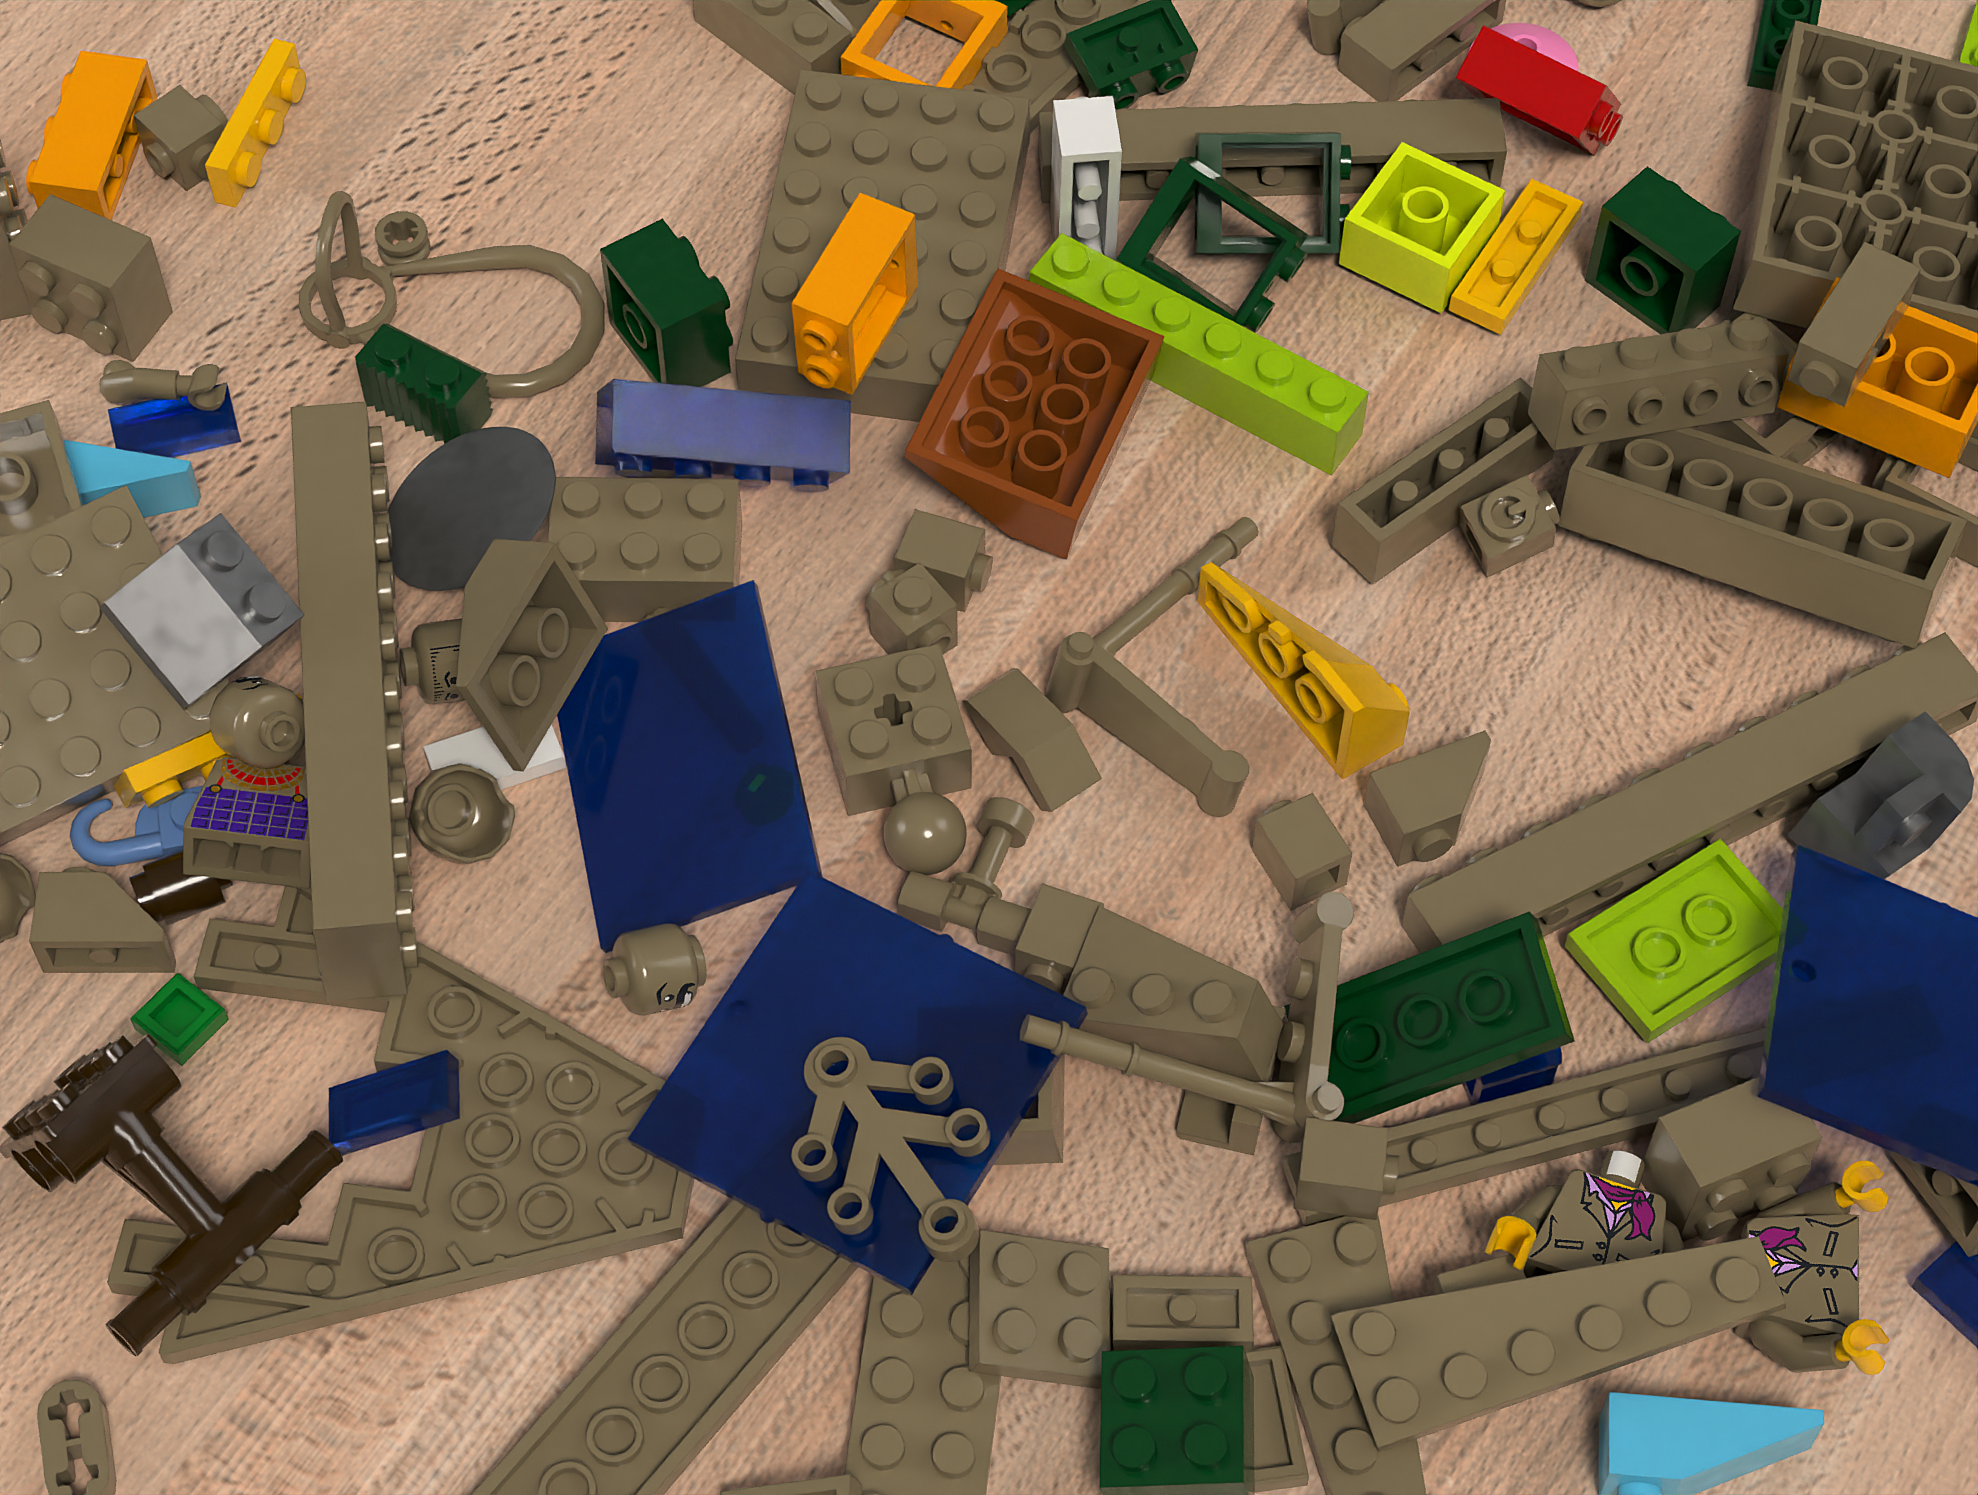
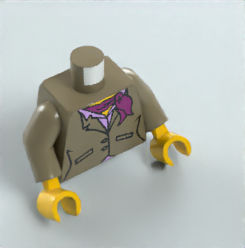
[1485,1151,1685,1278]
[1734,1160,1890,1375]

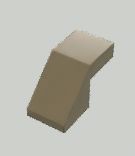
[962,668,1102,812]

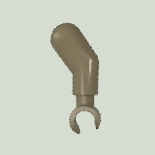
[99,360,227,411]

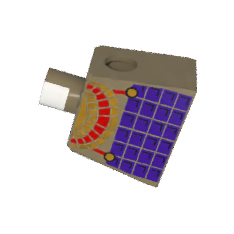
[183,757,311,889]

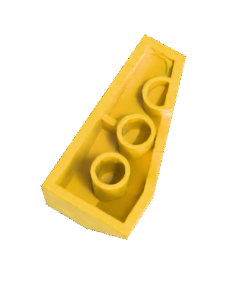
[1197,562,1410,780]

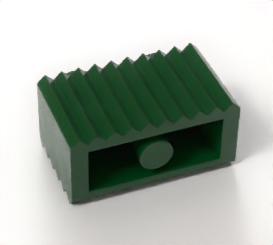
[355,323,493,444]

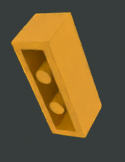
[26,51,158,220]

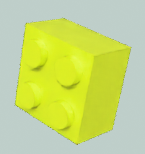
[1339,142,1506,313]

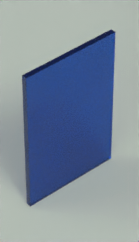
[557,580,823,953]

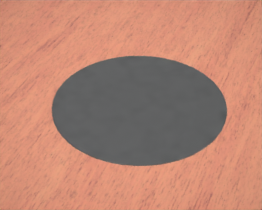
[386,427,556,591]

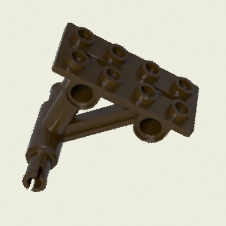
[0,1034,343,1356]

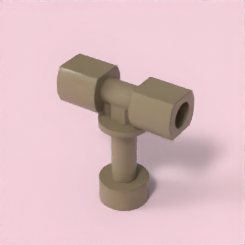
[897,797,1035,956]

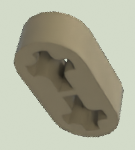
[37,1380,117,1495]

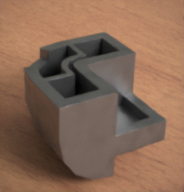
[1788,711,1974,886]

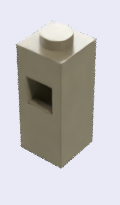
[1788,242,1921,407]

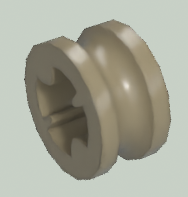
[375,211,431,266]

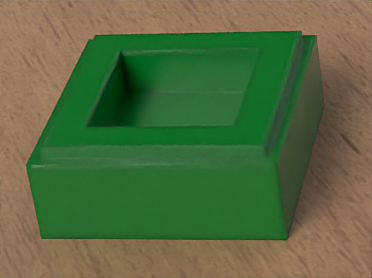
[130,973,229,1066]

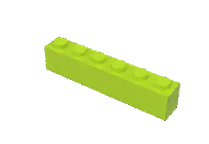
[1029,233,1369,476]

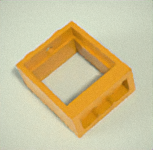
[840,0,1007,89]
[791,193,918,395]

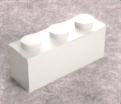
[1050,96,1122,261]

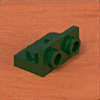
[1064,0,1198,110]

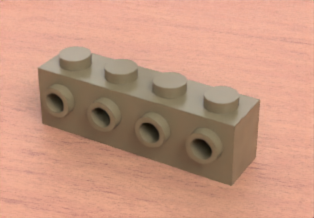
[1527,318,1789,451]
[1332,377,1554,584]

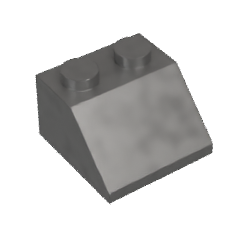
[99,513,304,710]

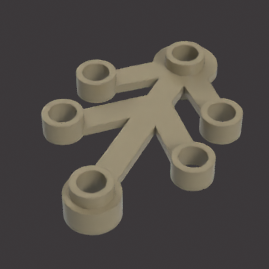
[791,1037,991,1262]

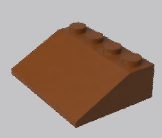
[904,268,1165,560]

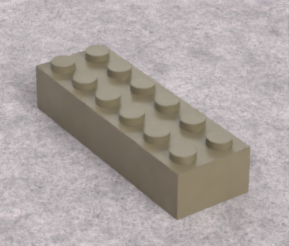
[1558,427,1967,649]

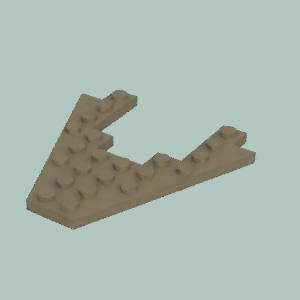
[107,885,707,1364]

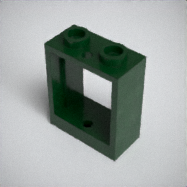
[1194,132,1351,253]
[1116,156,1308,333]

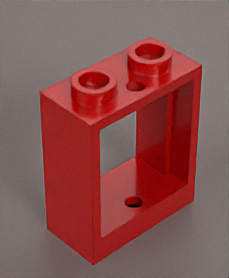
[1456,25,1623,156]

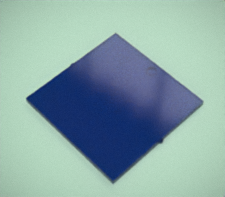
[1757,844,1978,1186]
[628,870,1088,1295]

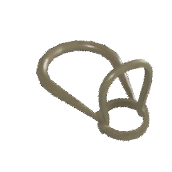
[299,191,605,398]

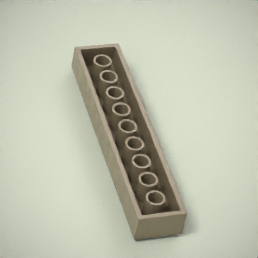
[291,402,418,1002]

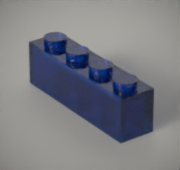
[595,379,851,492]

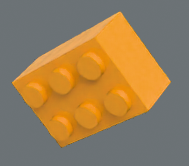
[1777,277,1978,478]

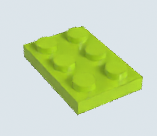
[1564,838,1805,1043]

